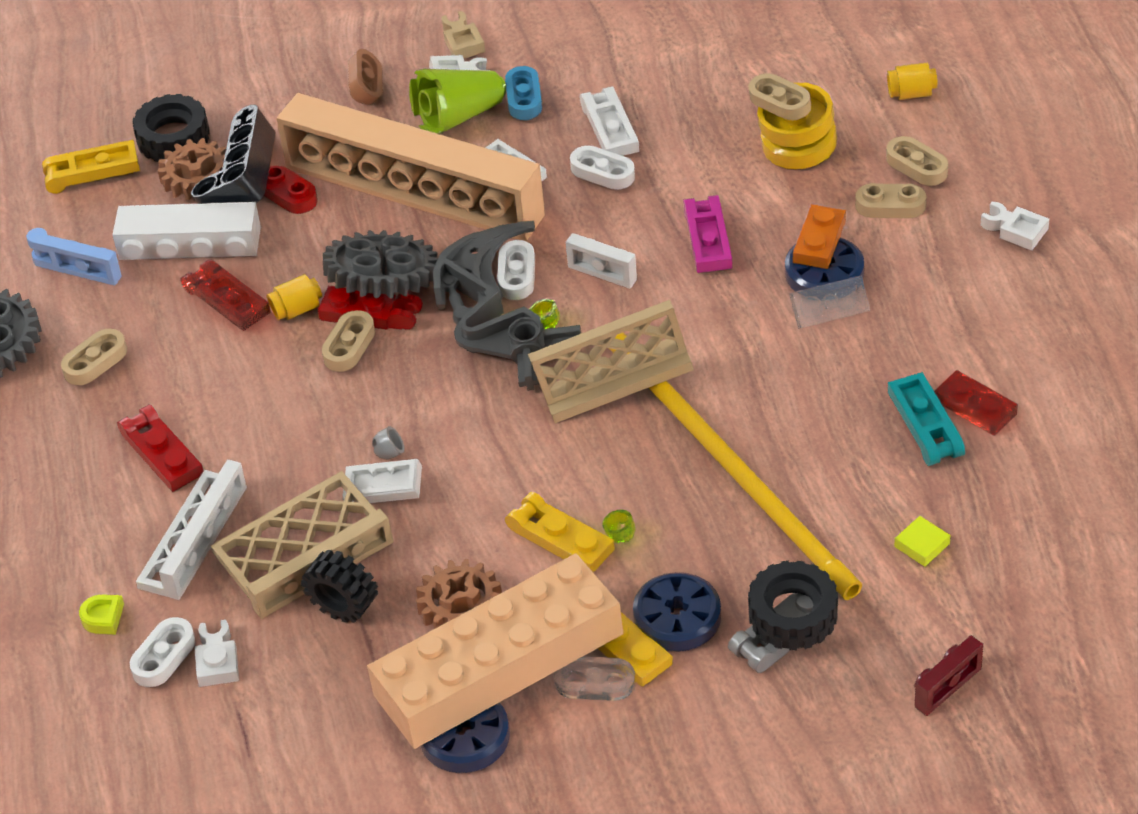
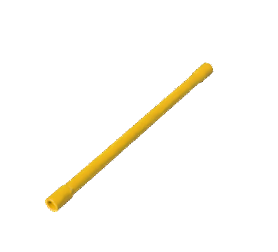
[609,332,862,600]

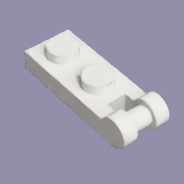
[580,86,640,156]

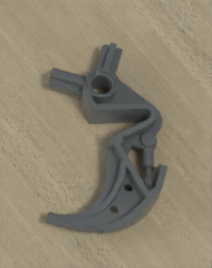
[433,220,581,390]

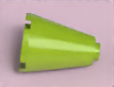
[409,68,506,134]

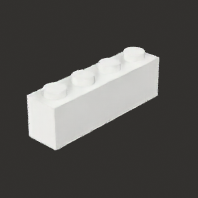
[113,202,261,260]

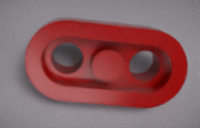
[264,165,318,214]

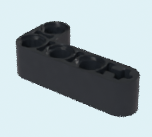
[191,105,276,204]

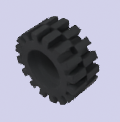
[301,550,378,623]

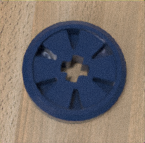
[785,237,864,301]
[633,572,721,652]
[421,702,510,773]

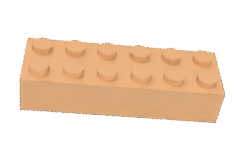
[367,553,623,749]

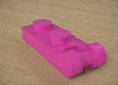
[683,195,733,273]

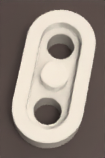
[570,146,635,190]
[497,240,535,300]
[130,617,195,687]

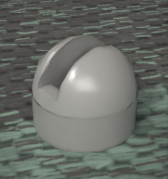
[372,426,404,460]

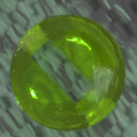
[529,299,560,329]
[602,509,636,544]

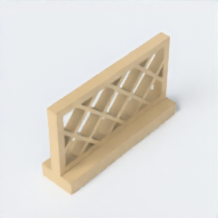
[528,300,694,423]
[211,471,394,619]

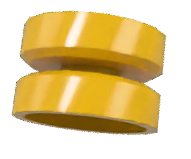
[757,83,837,169]

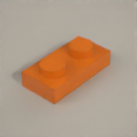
[793,204,846,269]

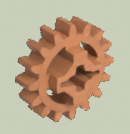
[157,138,226,200]
[416,559,502,629]

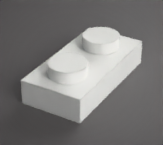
[566,233,637,289]

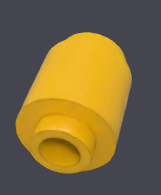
[887,62,938,100]
[266,274,323,320]

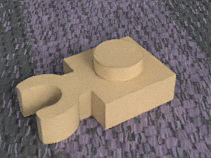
[442,11,485,58]

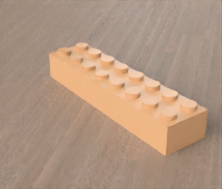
[276,93,545,241]

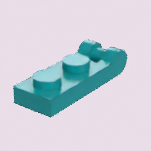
[888,372,965,466]

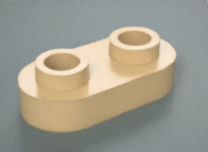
[748,73,811,120]
[886,136,948,186]
[855,183,926,218]
[322,310,375,372]
[61,329,127,385]

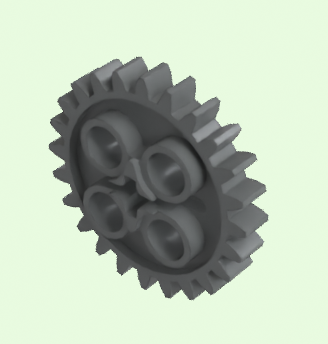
[323,230,438,298]
[0,289,42,378]

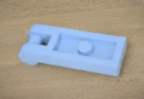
[26,228,122,286]

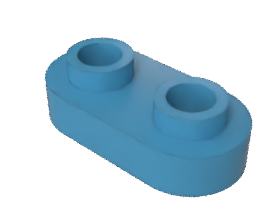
[505,66,542,121]

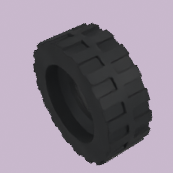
[132,94,210,162]
[748,560,838,650]

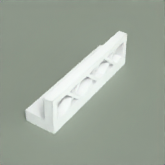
[136,459,247,600]

